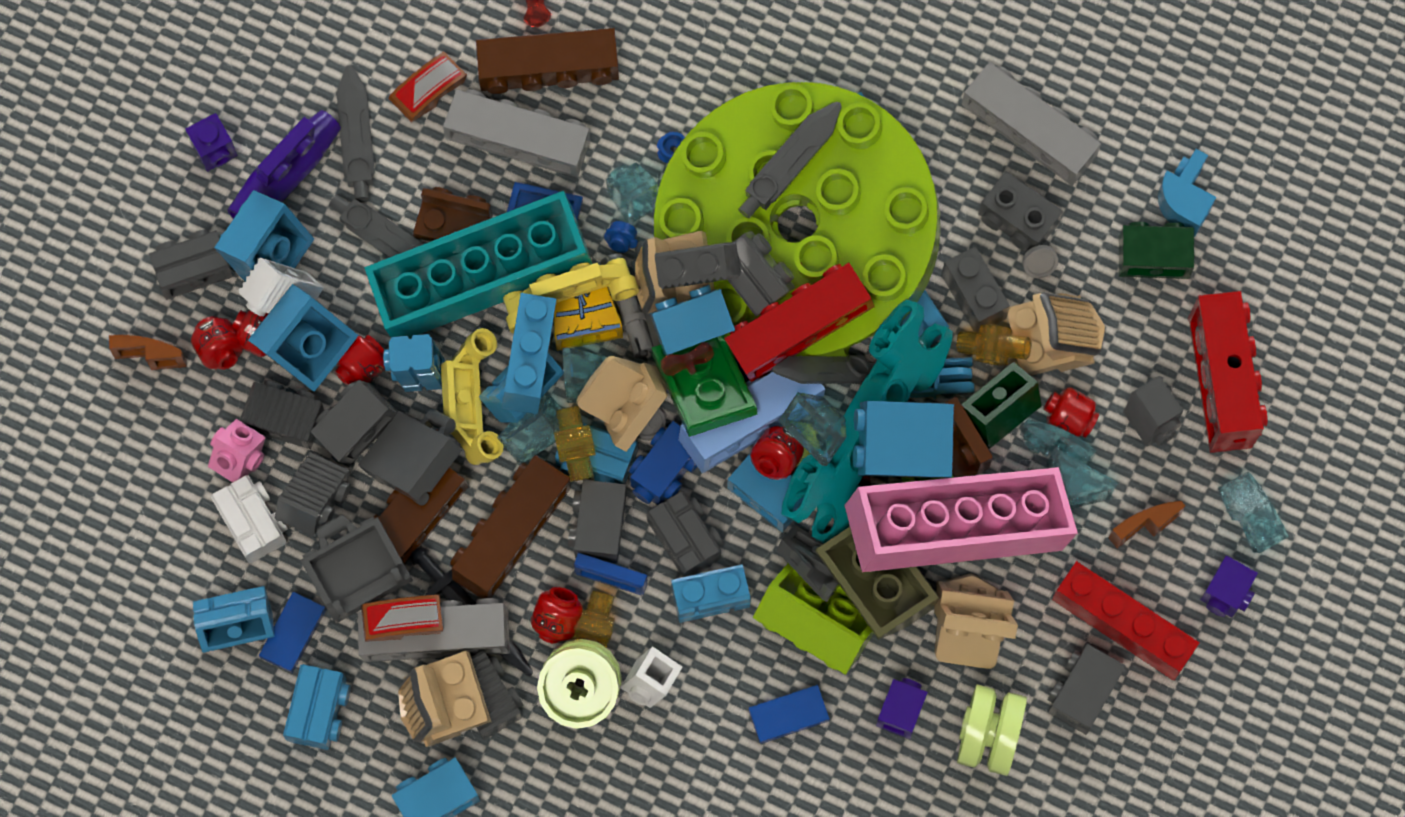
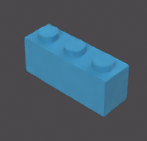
[502,293,556,414]

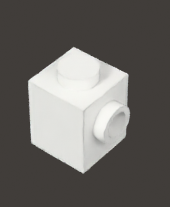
[620,646,682,708]

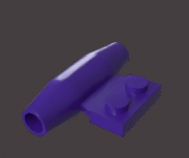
[227,110,341,219]

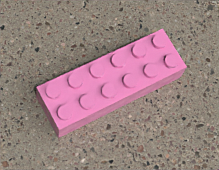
[845,467,1078,572]

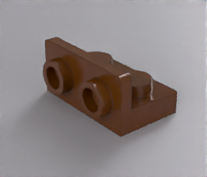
[413,187,493,242]
[944,397,993,478]

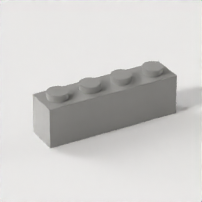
[962,62,1101,186]
[443,89,591,178]
[358,598,510,662]

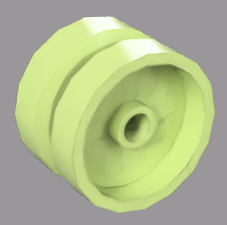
[537,639,622,729]
[957,684,1027,776]

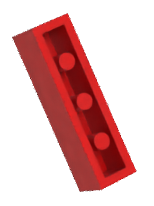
[724,263,875,382]
[1052,561,1200,681]

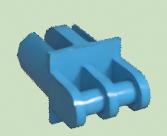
[909,357,975,399]

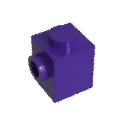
[185,113,238,172]
[1200,555,1258,618]
[876,678,928,739]

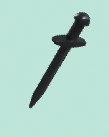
[411,547,533,676]

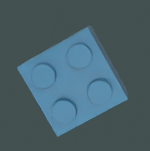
[214,190,314,282]
[248,284,359,392]

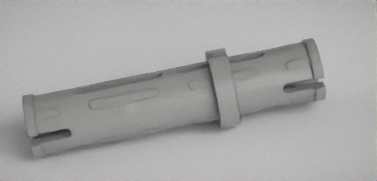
[601,253,654,358]

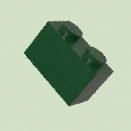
[1119,222,1194,279]
[961,362,1042,449]

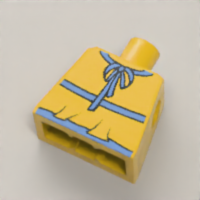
[554,287,623,351]

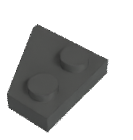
[777,524,840,602]

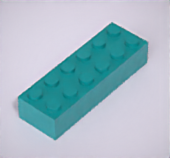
[364,191,593,338]

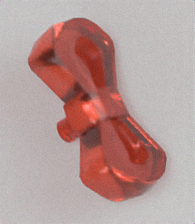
[523,0,552,27]
[661,342,714,376]

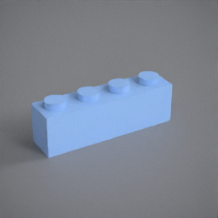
[678,371,825,474]

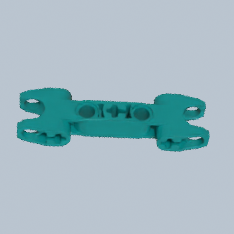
[781,299,953,543]

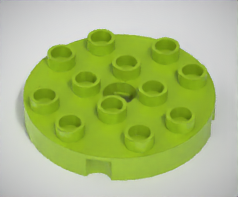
[654,82,941,356]

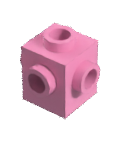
[208,419,266,482]

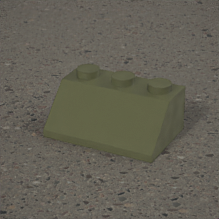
[815,527,939,640]

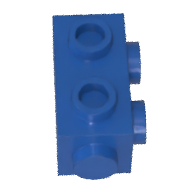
[629,421,697,505]

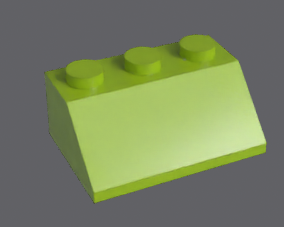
[752,563,874,675]

